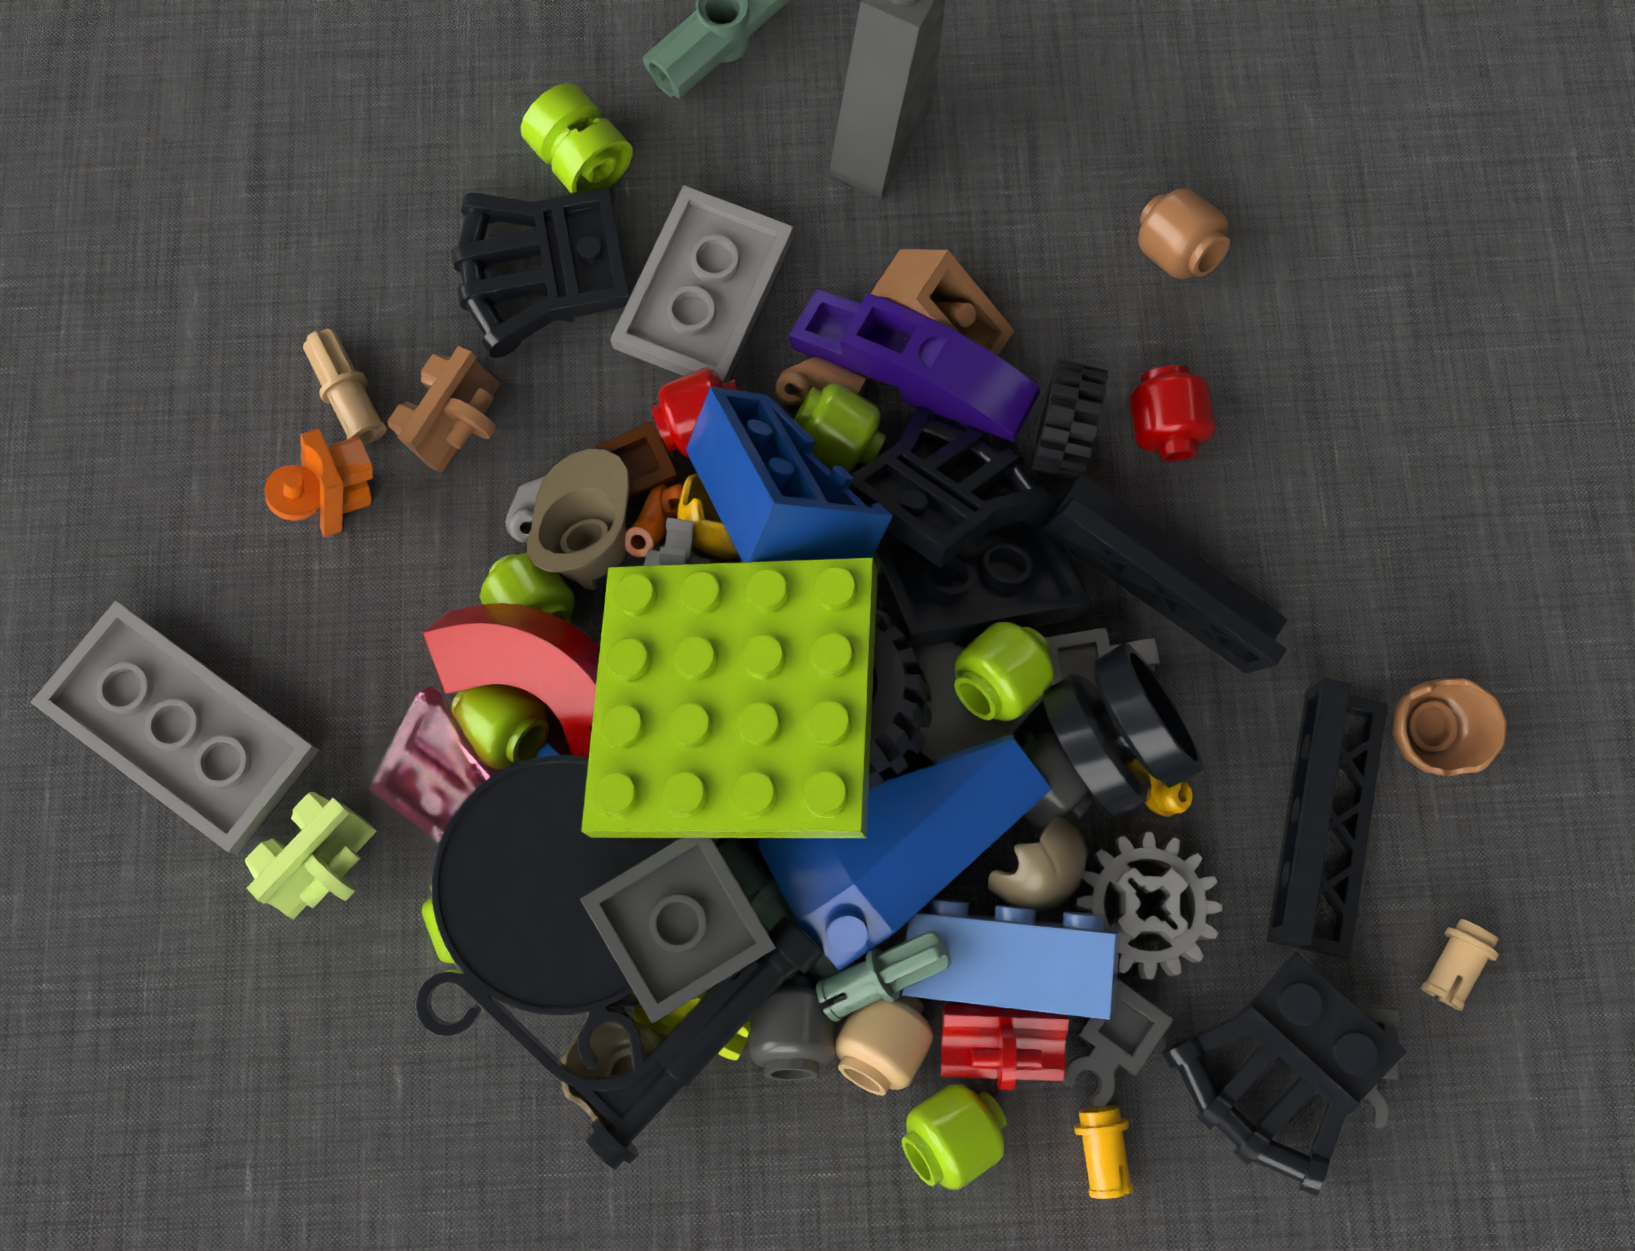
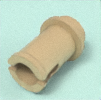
[1421,919,1499,1011]

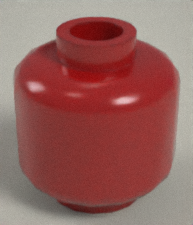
[1128,365,1216,462]
[651,367,739,459]

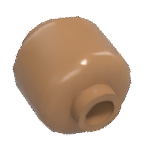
[1138,188,1230,280]

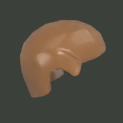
[1392,678,1508,776]

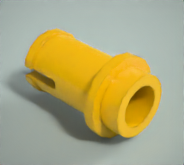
[1074,1105,1134,1199]

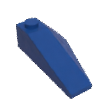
[756,734,1052,971]

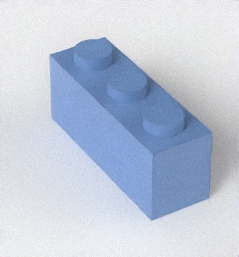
[902,898,1120,1020]

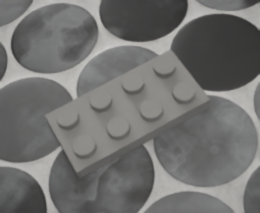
[30,600,320,855]

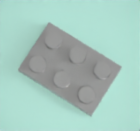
[610,185,794,383]

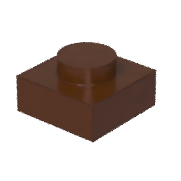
[595,421,679,505]

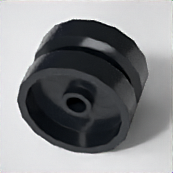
[1043,643,1204,817]

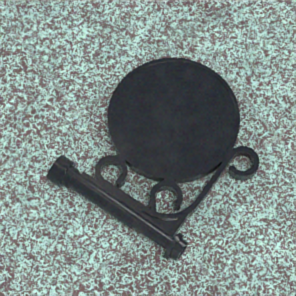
[416,755,824,1169]

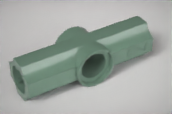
[643,0,790,99]

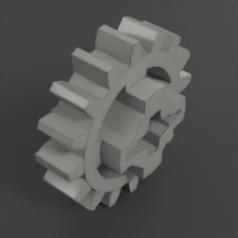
[1072,832,1222,980]

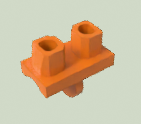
[264,429,373,537]

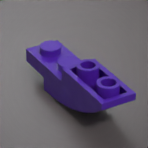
[789,289,1040,442]

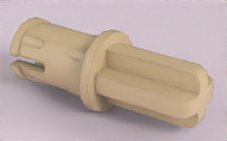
[303,329,387,446]

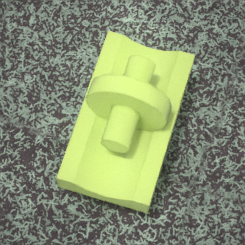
[245,792,377,920]

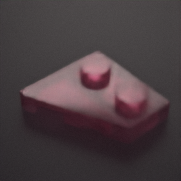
[369,686,491,842]

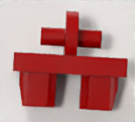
[940,1002,1069,1090]

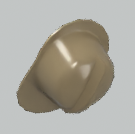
[527,449,630,590]

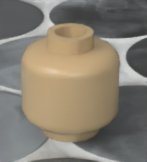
[835,990,934,1096]

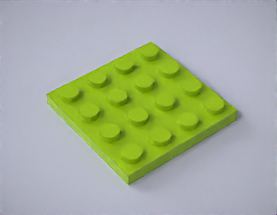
[581,558,878,838]

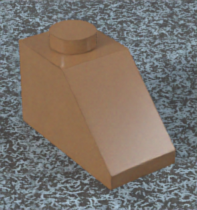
[870,249,1015,356]

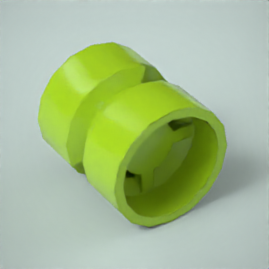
[520,82,633,194]

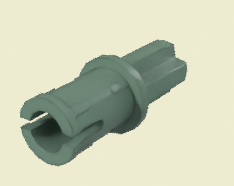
[816,930,951,1022]

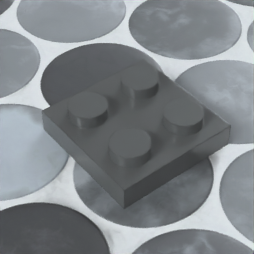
[580,838,776,1024]

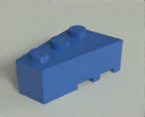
[686,387,893,563]

